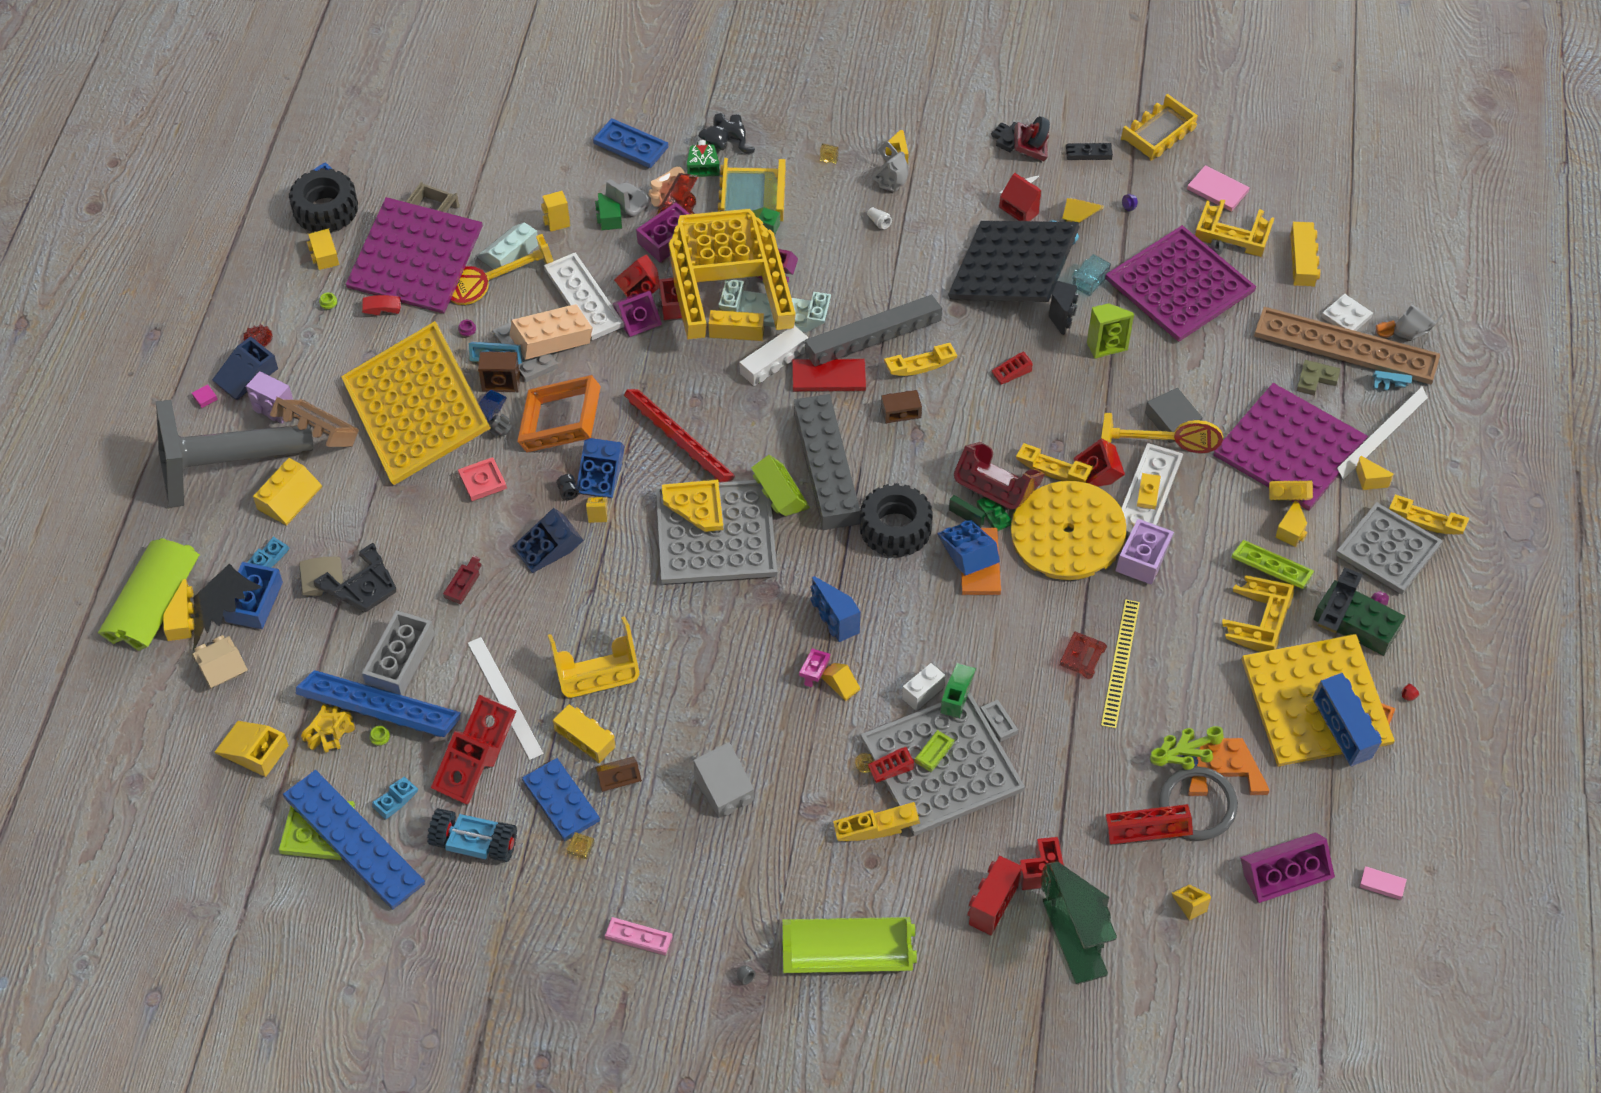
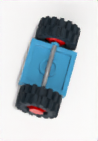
[427,808,517,862]

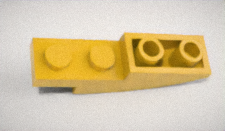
[833,802,920,841]

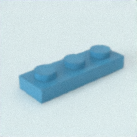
[468,342,522,364]

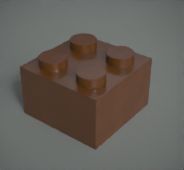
[478,351,520,392]

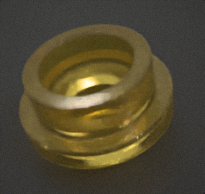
[855,753,874,773]

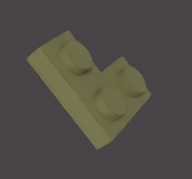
[1297,360,1341,395]

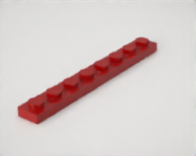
[624,389,735,482]

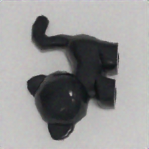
[698,113,755,154]

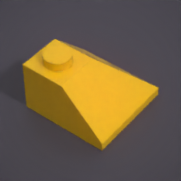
[1062,198,1104,222]

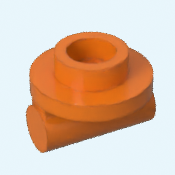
[1376,320,1396,338]

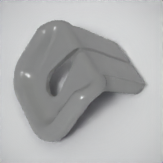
[604,179,650,216]

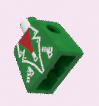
[687,140,720,177]

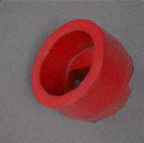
[1401,683,1420,701]

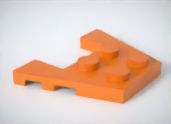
[1188,738,1269,796]

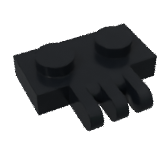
[991,121,1017,153]

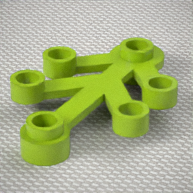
[1150,726,1224,770]

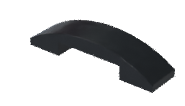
[1317,567,1363,633]

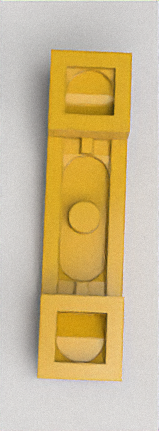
[884,343,958,376]
[1016,443,1093,482]
[1389,494,1469,535]

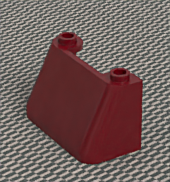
[954,442,1045,509]

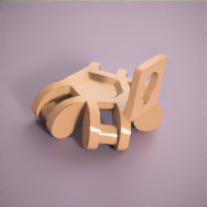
[648,167,688,209]

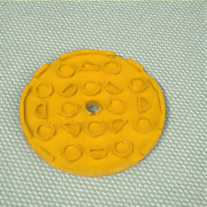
[1011,481,1126,580]

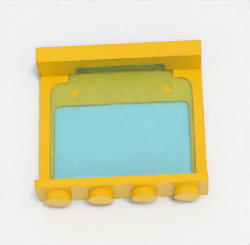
[718,158,786,221]

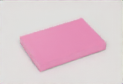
[1187,165,1250,212]

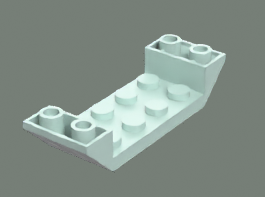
[719,279,831,332]

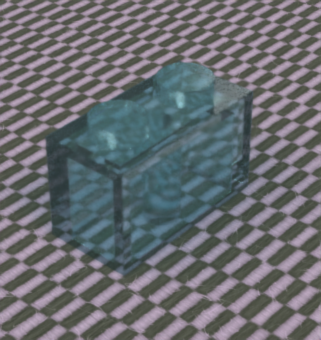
[1072,254,1111,296]

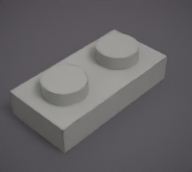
[980,699,1018,742]

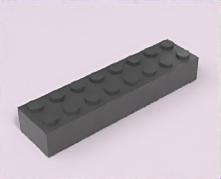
[794,394,860,530]

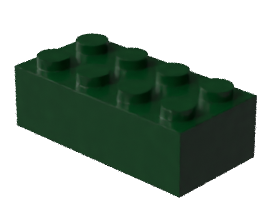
[1313,580,1406,656]

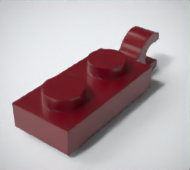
[443,555,482,604]

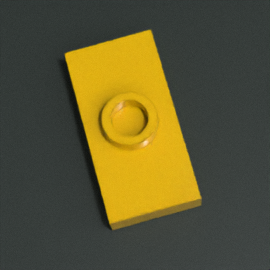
[1137,473,1161,510]

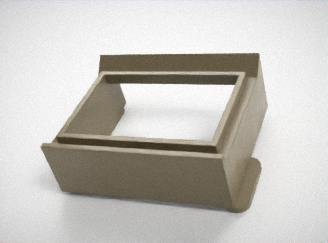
[406,182,460,212]

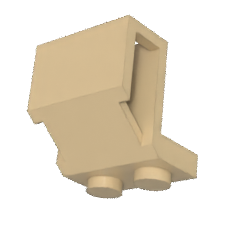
[192,635,248,689]

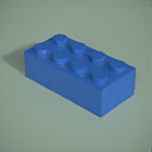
[1312,673,1382,767]

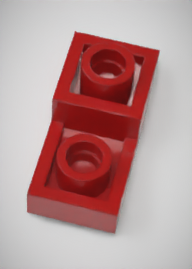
[362,295,401,316]

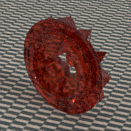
[243,324,273,347]

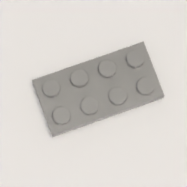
[493,316,558,382]

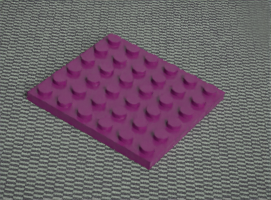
[346,197,483,314]
[1105,225,1256,342]
[1213,383,1368,511]

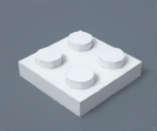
[1322,294,1373,331]

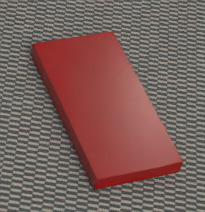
[793,359,866,392]

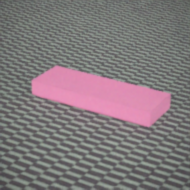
[605,917,673,956]

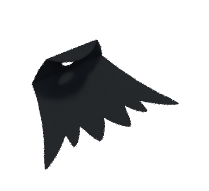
[193,563,262,651]

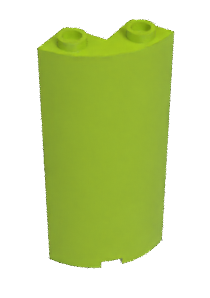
[98,538,200,651]
[782,917,917,973]

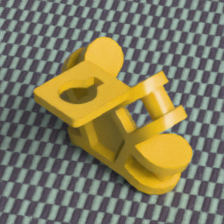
[301,704,355,753]

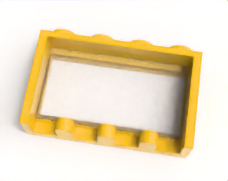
[1121,94,1198,161]

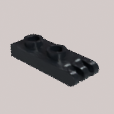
[1065,143,1113,160]

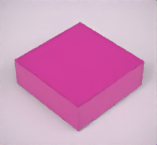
[192,384,218,408]

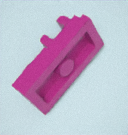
[799,648,831,687]

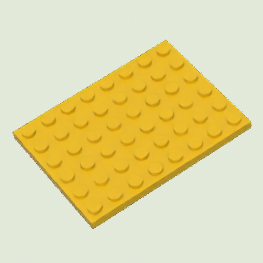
[341,321,491,485]

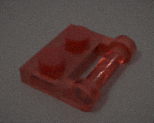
[1059,631,1107,679]

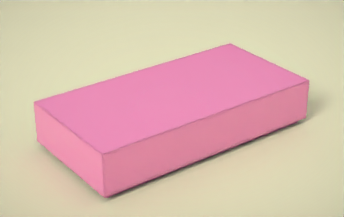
[1359,866,1407,900]

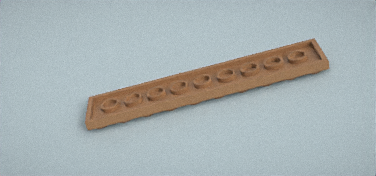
[1254,307,1440,385]

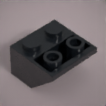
[1049,281,1079,335]

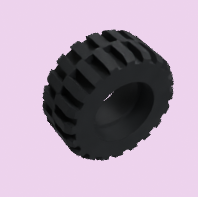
[289,168,358,233]
[860,483,933,557]

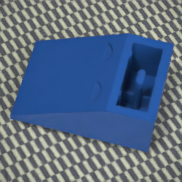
[577,438,625,498]
[937,520,1000,575]
[810,576,861,642]

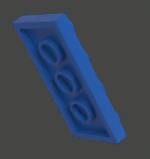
[593,118,669,168]
[522,758,600,841]

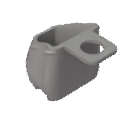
[872,141,909,192]
[1394,304,1447,340]

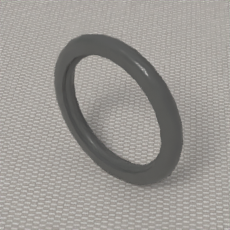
[1159,766,1238,840]

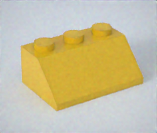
[253,458,322,526]

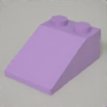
[1116,519,1174,585]

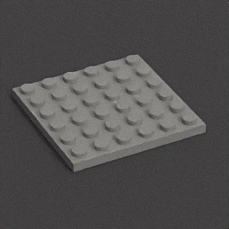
[656,480,777,584]
[861,691,1025,836]

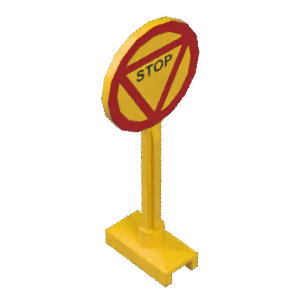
[450,234,554,305]
[1101,413,1223,453]

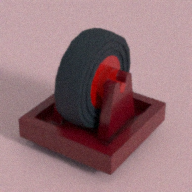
[1014,116,1050,161]

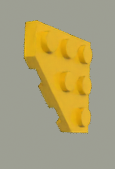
[662,480,724,532]

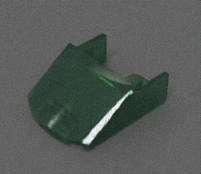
[1041,861,1117,985]

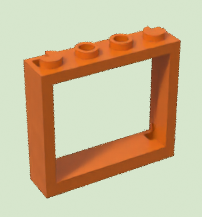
[517,375,601,452]

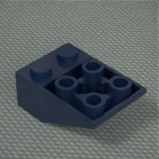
[212,336,278,400]
[512,508,584,573]

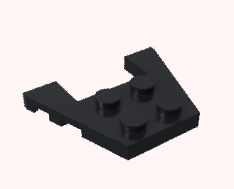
[314,543,396,612]

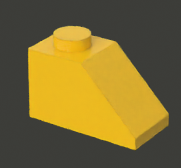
[1275,501,1308,547]

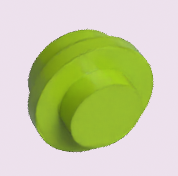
[319,292,337,309]
[369,726,390,746]

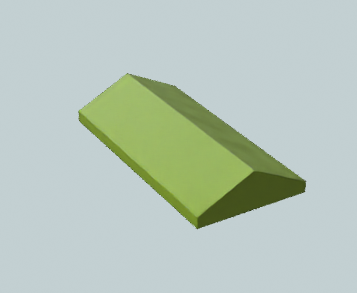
[1231,540,1314,589]

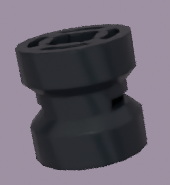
[556,474,579,501]

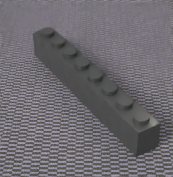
[805,294,942,366]

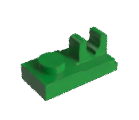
[977,497,1012,531]

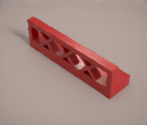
[1105,804,1193,844]

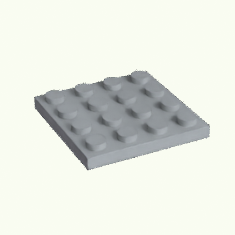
[1336,502,1443,594]

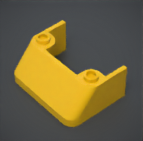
[548,616,639,698]

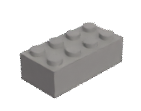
[362,610,435,695]

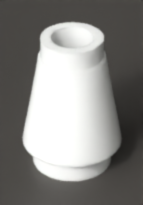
[867,207,892,229]

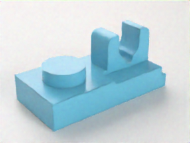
[1372,371,1412,391]

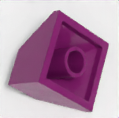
[613,291,662,337]

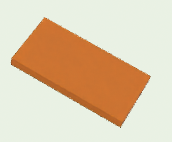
[961,528,1001,595]

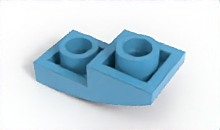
[247,536,290,567]
[372,776,418,820]

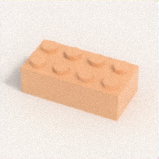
[509,304,592,360]

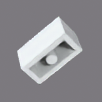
[902,663,945,711]

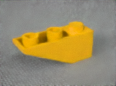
[163,579,195,641]

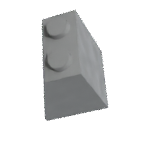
[693,742,755,818]

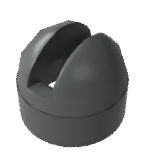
[1209,240,1224,255]
[737,965,756,985]

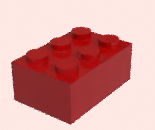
[967,855,1022,936]

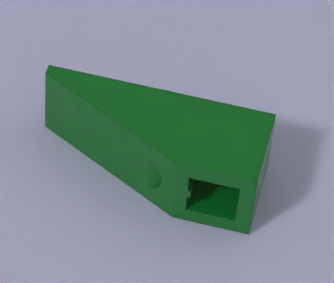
[941,663,976,719]

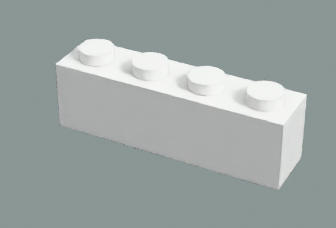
[739,325,808,386]

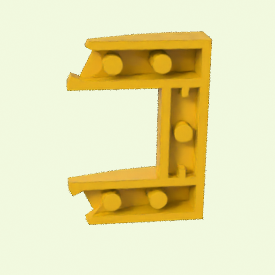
[1195,200,1274,257]
[1222,575,1294,652]

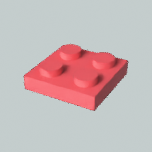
[458,457,507,501]

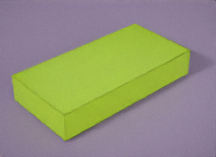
[915,730,954,773]

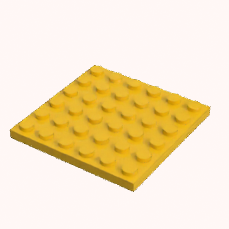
[1241,634,1395,767]

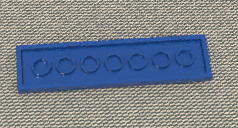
[296,670,461,737]
[283,770,425,910]

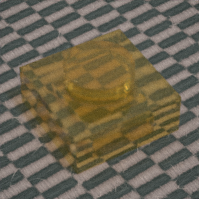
[820,143,839,163]
[567,832,595,860]

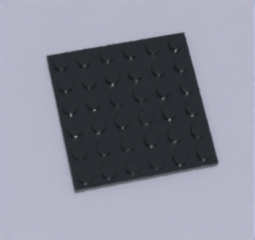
[948,221,1080,302]

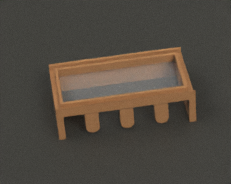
[270,397,359,447]

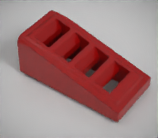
[991,351,1033,385]
[868,747,914,783]

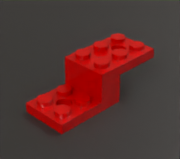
[431,695,517,804]

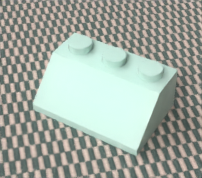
[477,222,538,275]

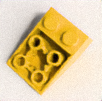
[215,721,289,777]

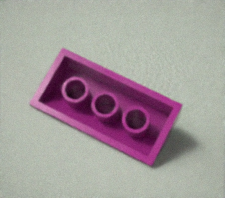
[1240,832,1335,903]

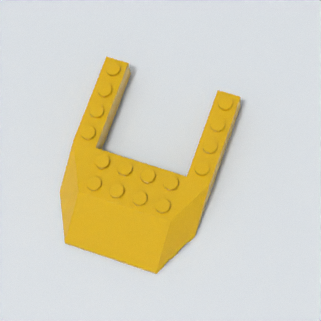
[669,209,796,340]

